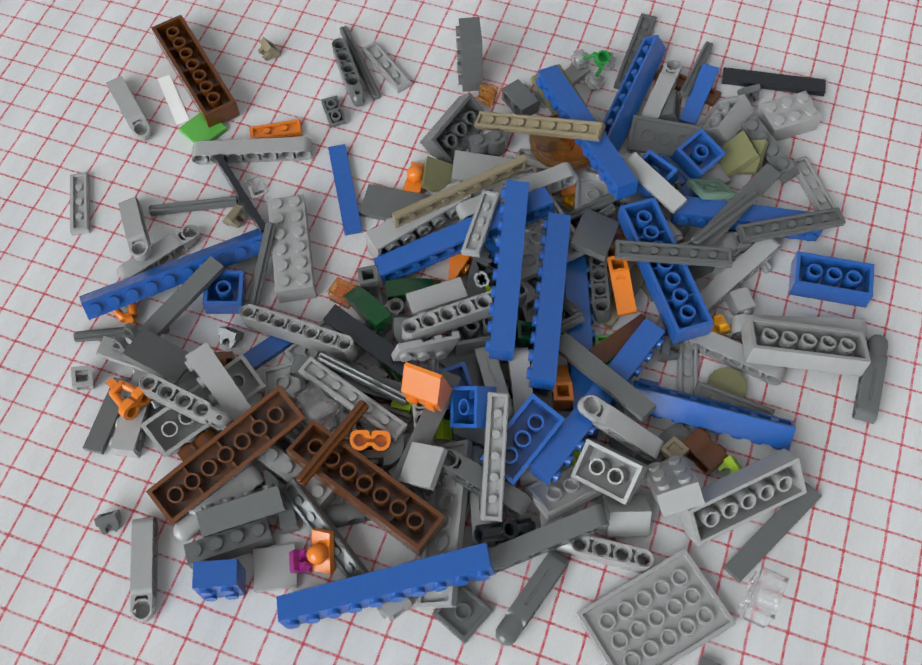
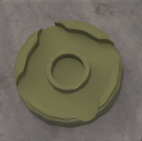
[707,368,747,397]

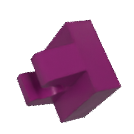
[289,550,313,574]

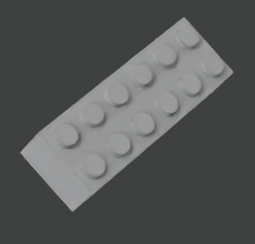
[366,180,471,258]
[267,194,316,303]
[741,317,871,376]
[140,354,266,458]
[679,448,807,546]

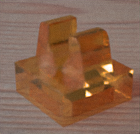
[477,82,498,107]

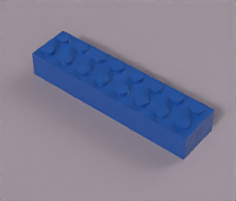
[617,197,714,344]

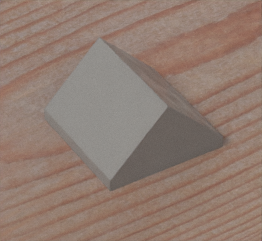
[603,494,652,538]

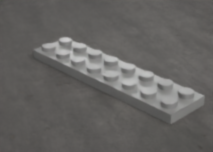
[416,439,473,609]

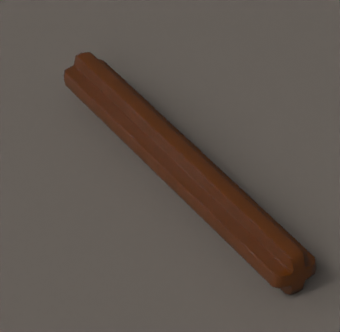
[296,400,369,486]

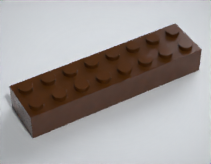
[151,15,240,128]
[146,385,309,525]
[286,419,446,557]

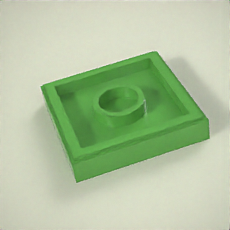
[179,113,228,144]

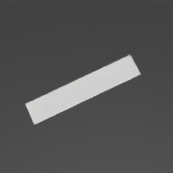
[158,75,189,125]

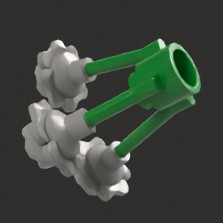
[571,49,617,90]

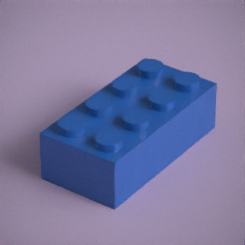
[789,251,875,308]
[480,393,565,486]

